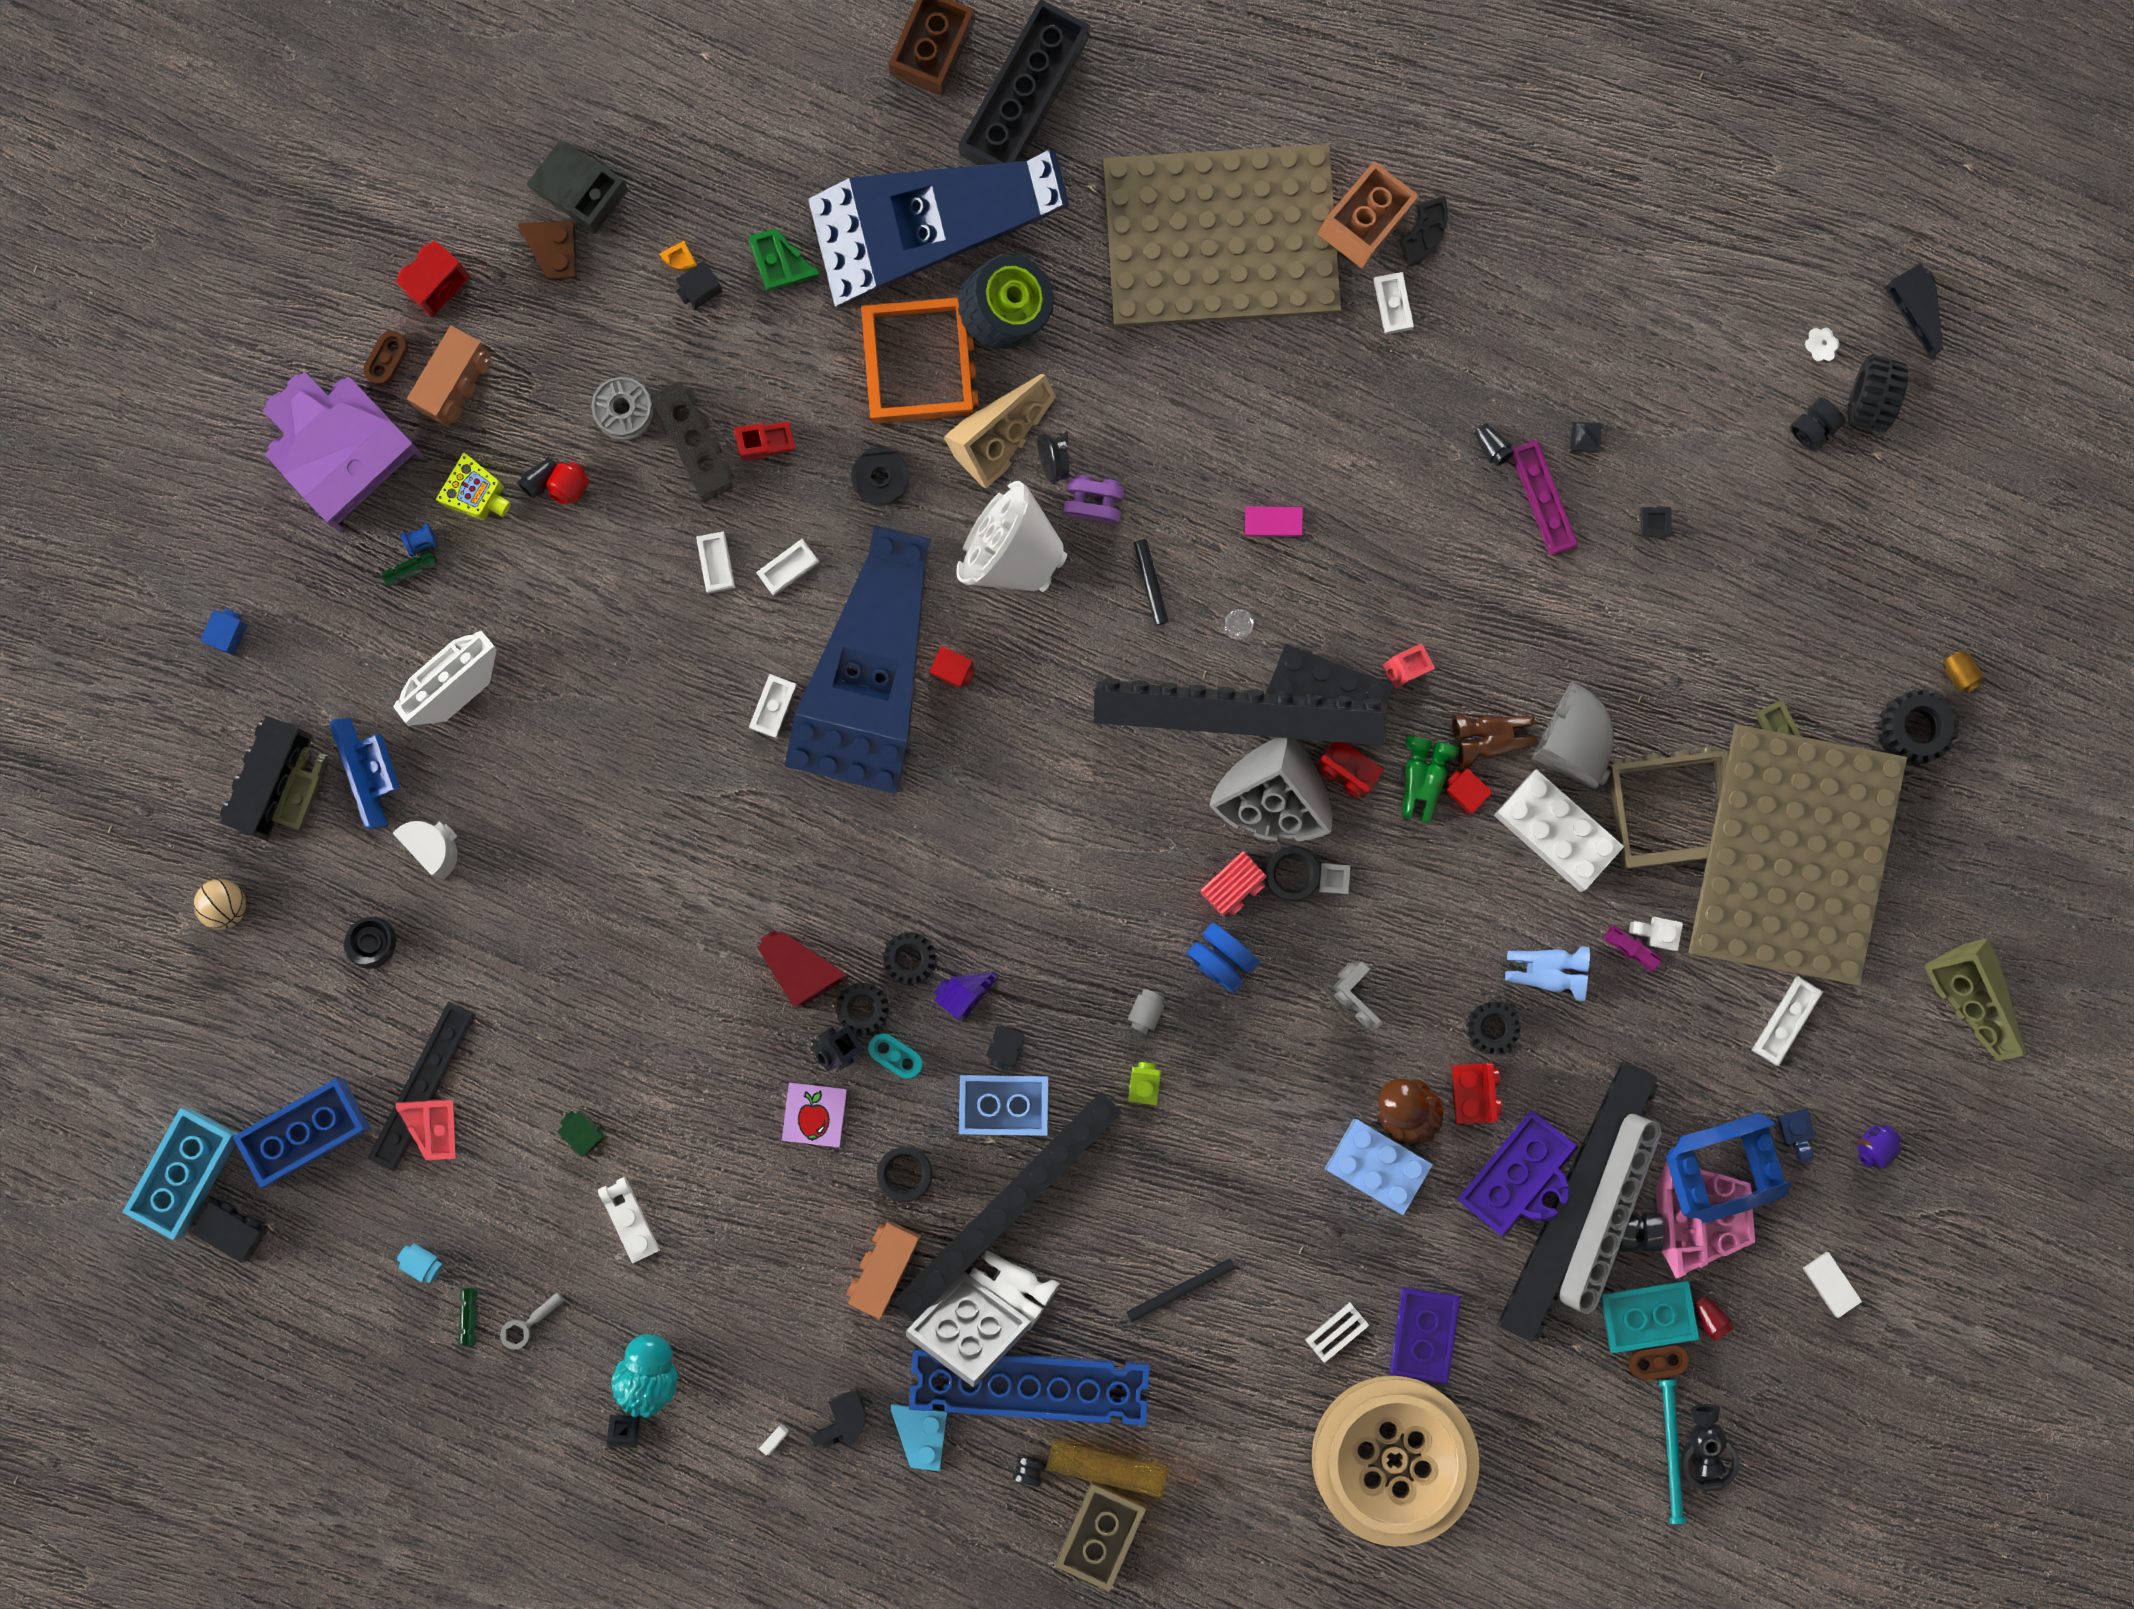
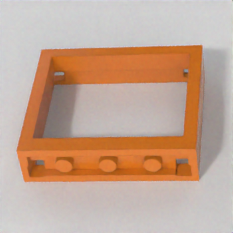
[861,298,979,424]

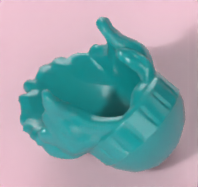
[611,1334,678,1418]

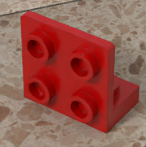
[1317,742,1384,799]
[1451,1063,1502,1124]

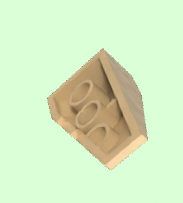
[944,374,1056,488]

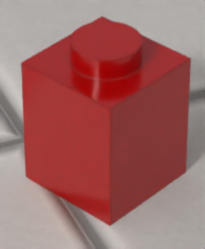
[929,646,976,690]
[1444,768,1492,815]

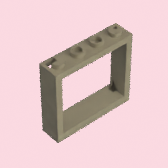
[1607,747,1728,870]

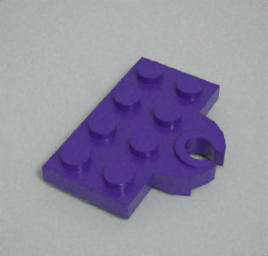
[1457,1110,1578,1238]

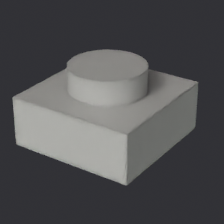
[1319,863,1350,895]

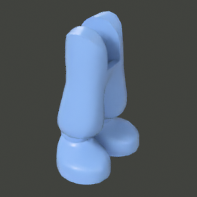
[1505,946,1590,1001]

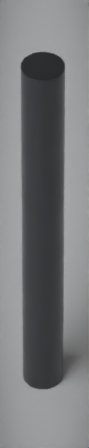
[1126,1258,1236,1322]

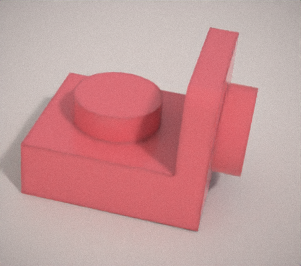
[1383,643,1435,689]

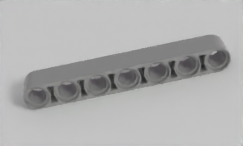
[1559,1114,1661,1314]

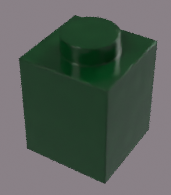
[557,1111,607,1157]

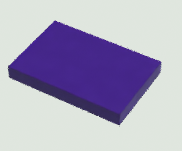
[1389,1287,1461,1385]

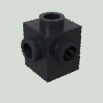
[812,1025,864,1071]

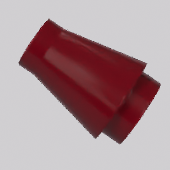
[1693,1296,1734,1342]

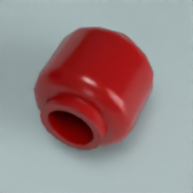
[546,461,589,506]

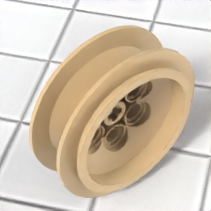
[1312,1376,1479,1547]

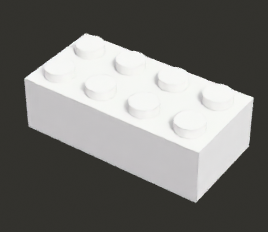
[1493,769,1624,892]

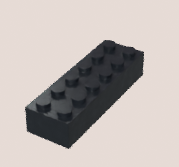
[958,0,1090,165]

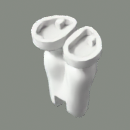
[969,1250,1060,1331]

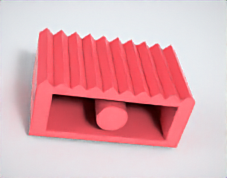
[1200,851,1267,917]

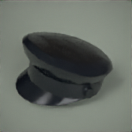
[1037,431,1069,485]
[343,917,396,969]

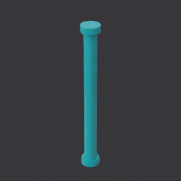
[1659,1379,1687,1524]

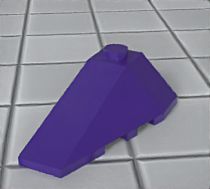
[934,973,998,1023]

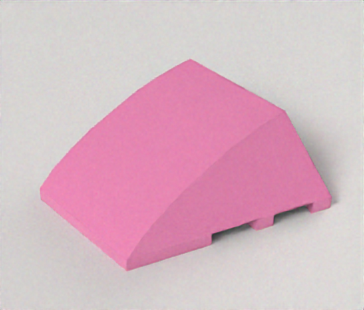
[1655,1161,1755,1278]

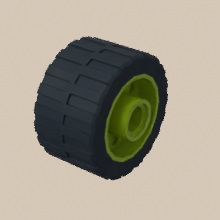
[958,253,1054,349]

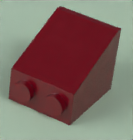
[757,930,848,1009]

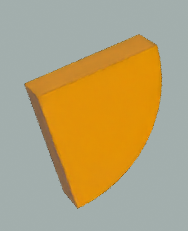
[659,241,697,271]

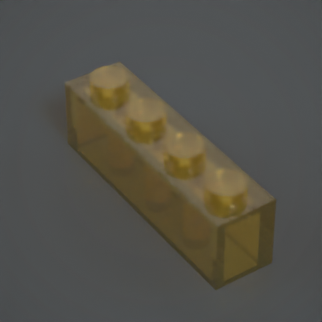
[1046,1437,1168,1498]

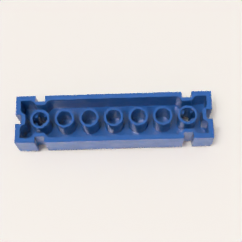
[909,1347,1150,1426]

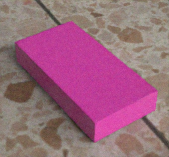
[1245,506,1303,537]

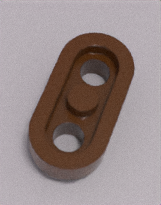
[363,331,408,386]
[1628,1345,1689,1380]

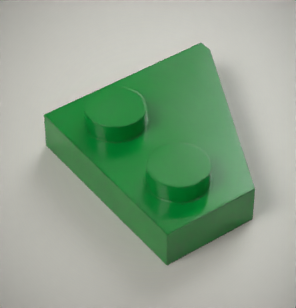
[748,229,819,292]

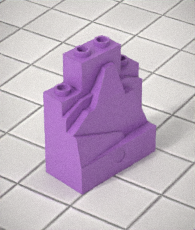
[262,371,424,533]

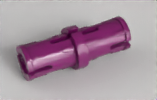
[1603,924,1662,972]

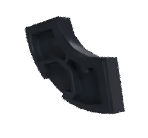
[1399,196,1448,268]

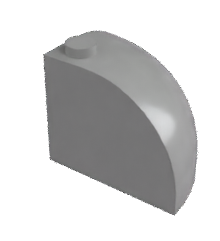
[1531,681,1614,790]
[1209,737,1332,842]

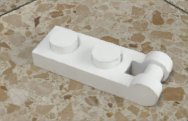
[598,1177,660,1264]

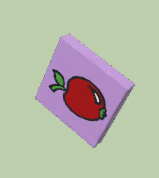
[782,1083,847,1147]

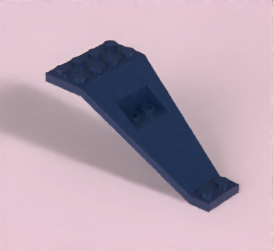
[808,150,1069,307]
[785,525,931,794]

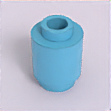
[397,1243,443,1284]

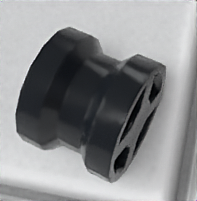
[1012,1455,1046,1487]

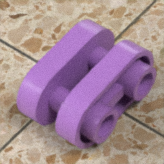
[1063,474,1125,524]

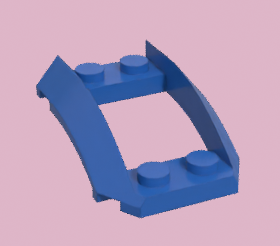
[1666,1113,1793,1223]

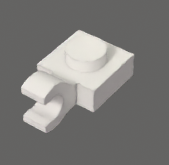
[1629,917,1683,952]

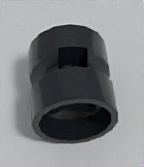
[1790,397,1846,452]
[1619,1213,1664,1252]

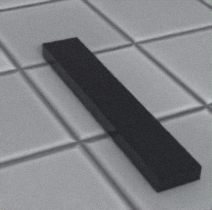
[368,1001,476,1171]

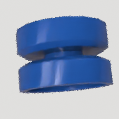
[1186,922,1261,994]

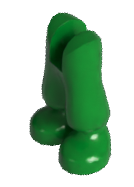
[1401,736,1460,823]

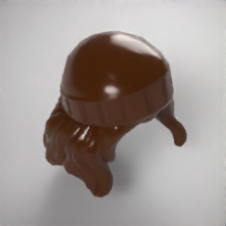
[1377,1079,1444,1147]

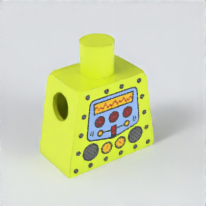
[436,453,511,520]

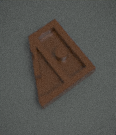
[518,221,577,280]

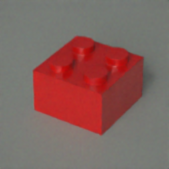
[395,239,471,318]

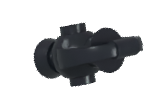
[1681,1404,1739,1492]

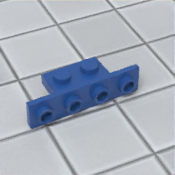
[329,718,400,829]

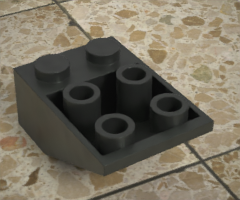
[526,140,629,234]

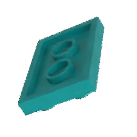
[1601,1280,1699,1353]

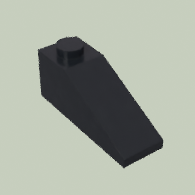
[1885,263,1943,359]

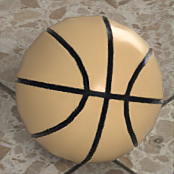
[194,879,246,930]

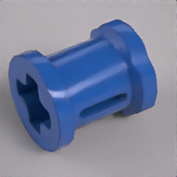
[401,523,438,557]

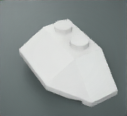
[393,631,497,726]

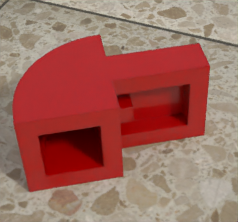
[734,421,795,461]

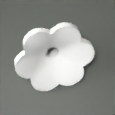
[1805,328,1840,361]

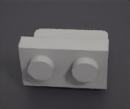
[1332,961,1384,1028]

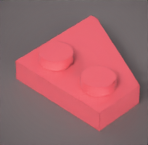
[396,1099,456,1160]

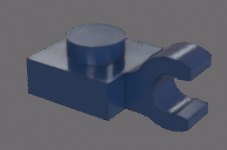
[1777,1109,1815,1162]

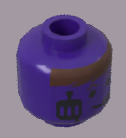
[1857,1125,1901,1169]

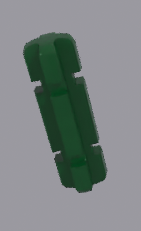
[381,551,438,587]
[459,1288,478,1346]

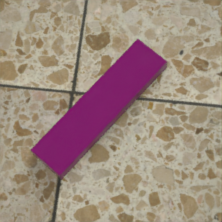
[1512,440,1578,557]

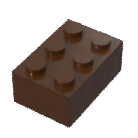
[888,0,975,96]

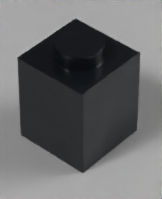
[676,261,723,309]

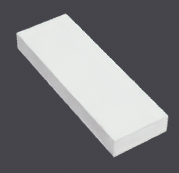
[1751,976,1823,1066]

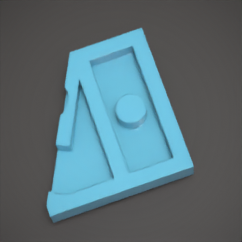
[891,1404,947,1471]

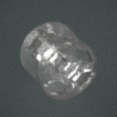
[1224,609,1254,641]

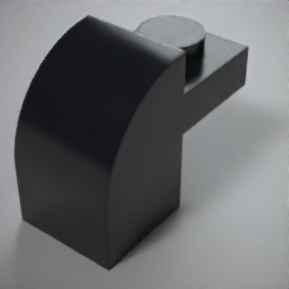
[810,1388,867,1448]

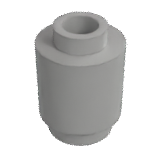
[1127,989,1165,1034]

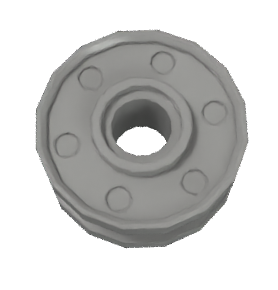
[591,376,654,441]

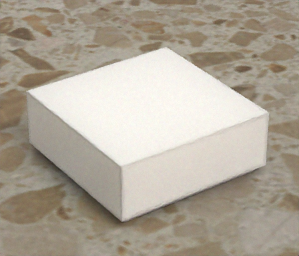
[759,1423,789,1456]

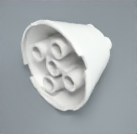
[957,481,1067,592]

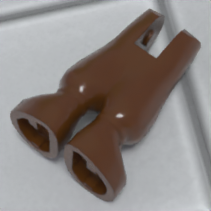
[1452,714,1538,769]

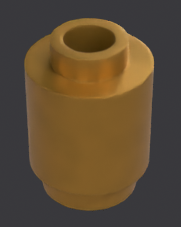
[1943,649,1984,694]

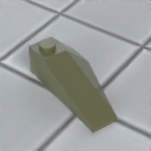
[1924,938,2026,1061]

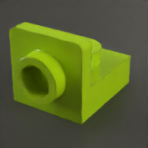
[1128,1062,1161,1105]

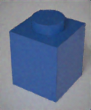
[200,608,248,656]

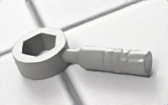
[500,1292,565,1349]

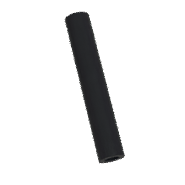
[1133,539,1169,626]

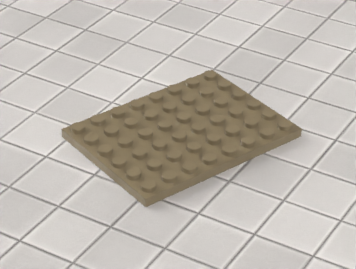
[1103,144,1341,327]
[1688,724,1907,985]

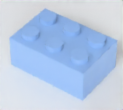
[959,1075,1049,1136]
[1325,1119,1433,1215]

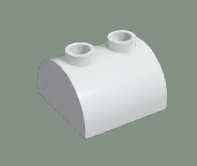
[393,821,457,880]

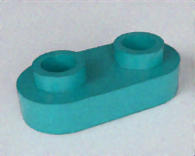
[868,1033,922,1079]

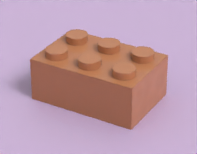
[1317,161,1419,269]
[407,325,491,428]
[846,1220,921,1319]

